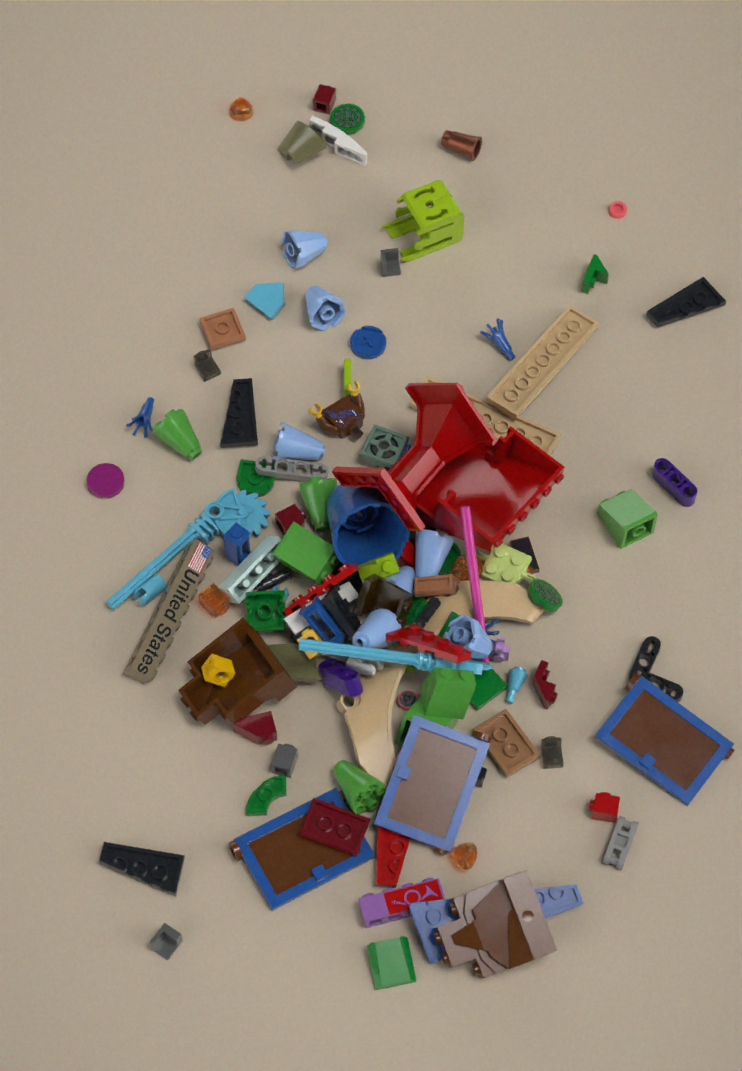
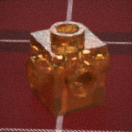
[451,555,485,581]

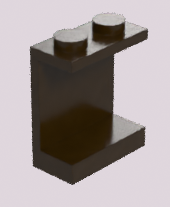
[354,574,413,628]

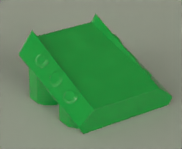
[245,590,286,631]
[367,936,417,990]

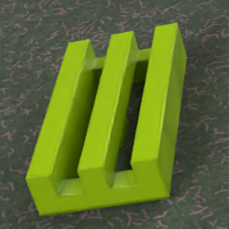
[344,358,351,397]

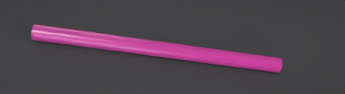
[460,505,489,662]

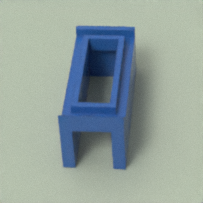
[223,522,251,566]
[299,596,346,644]

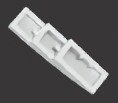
[309,115,367,166]
[284,582,359,636]

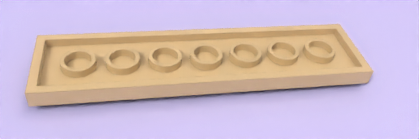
[486,305,600,419]
[410,375,561,456]

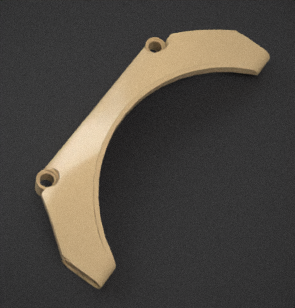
[336,580,544,794]

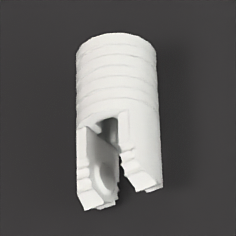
[346,657,384,675]

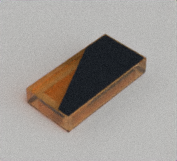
[510,536,540,574]

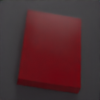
[299,798,371,857]

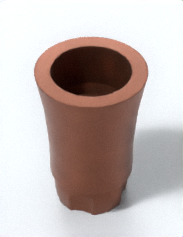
[441,130,482,160]

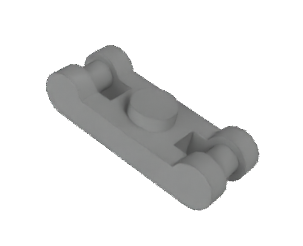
[602,816,639,870]

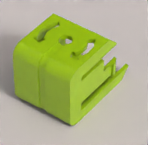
[381,180,464,262]

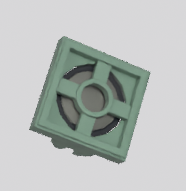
[359,425,409,468]

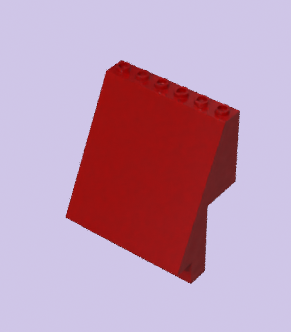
[387,426,565,552]

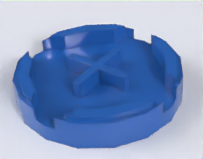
[350,326,386,360]

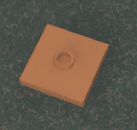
[199,308,246,350]

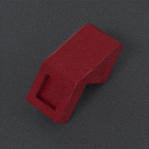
[533,660,558,710]

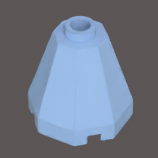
[281,230,328,268]
[305,285,346,331]
[443,614,493,659]

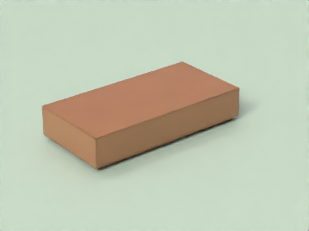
[414,574,454,597]

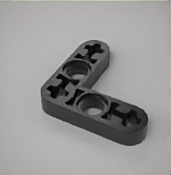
[628,636,684,702]

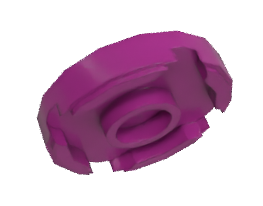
[86,463,125,498]

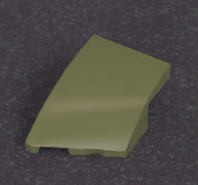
[278,121,326,164]
[268,644,322,683]

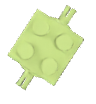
[476,544,536,583]

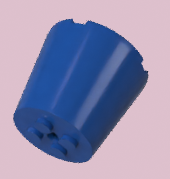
[326,484,410,566]

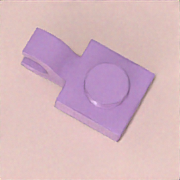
[489,637,510,662]

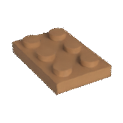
[473,709,540,778]

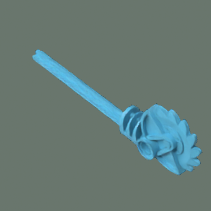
[106,488,271,610]
[298,638,493,675]

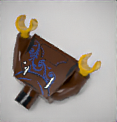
[309,381,365,440]

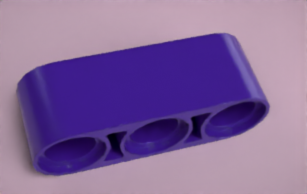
[652,458,697,507]
[318,659,363,697]

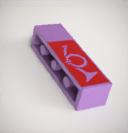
[359,878,445,929]

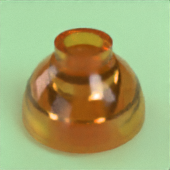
[229,97,253,121]
[450,842,477,871]

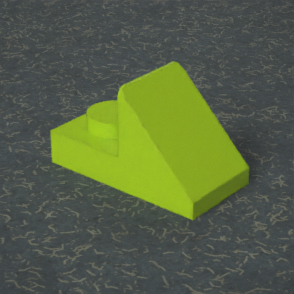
[358,552,400,583]

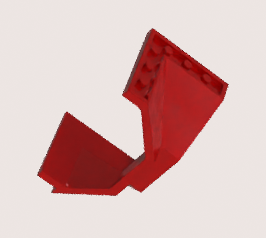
[332,383,498,532]

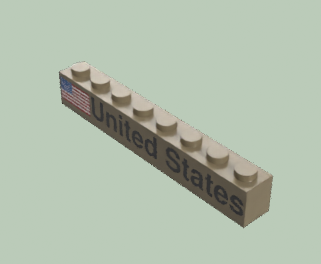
[124,538,215,684]

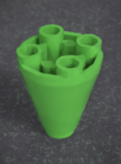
[152,409,202,461]
[299,476,337,531]
[333,760,387,814]

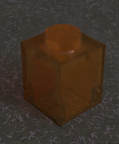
[199,583,229,619]

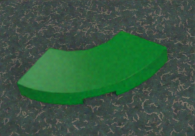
[246,775,287,816]

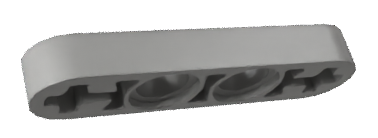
[255,456,329,481]

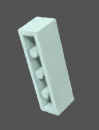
[217,536,281,604]

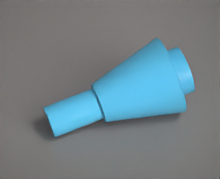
[505,666,528,704]

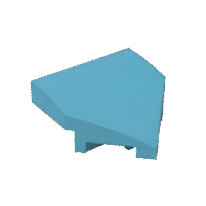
[244,283,286,320]

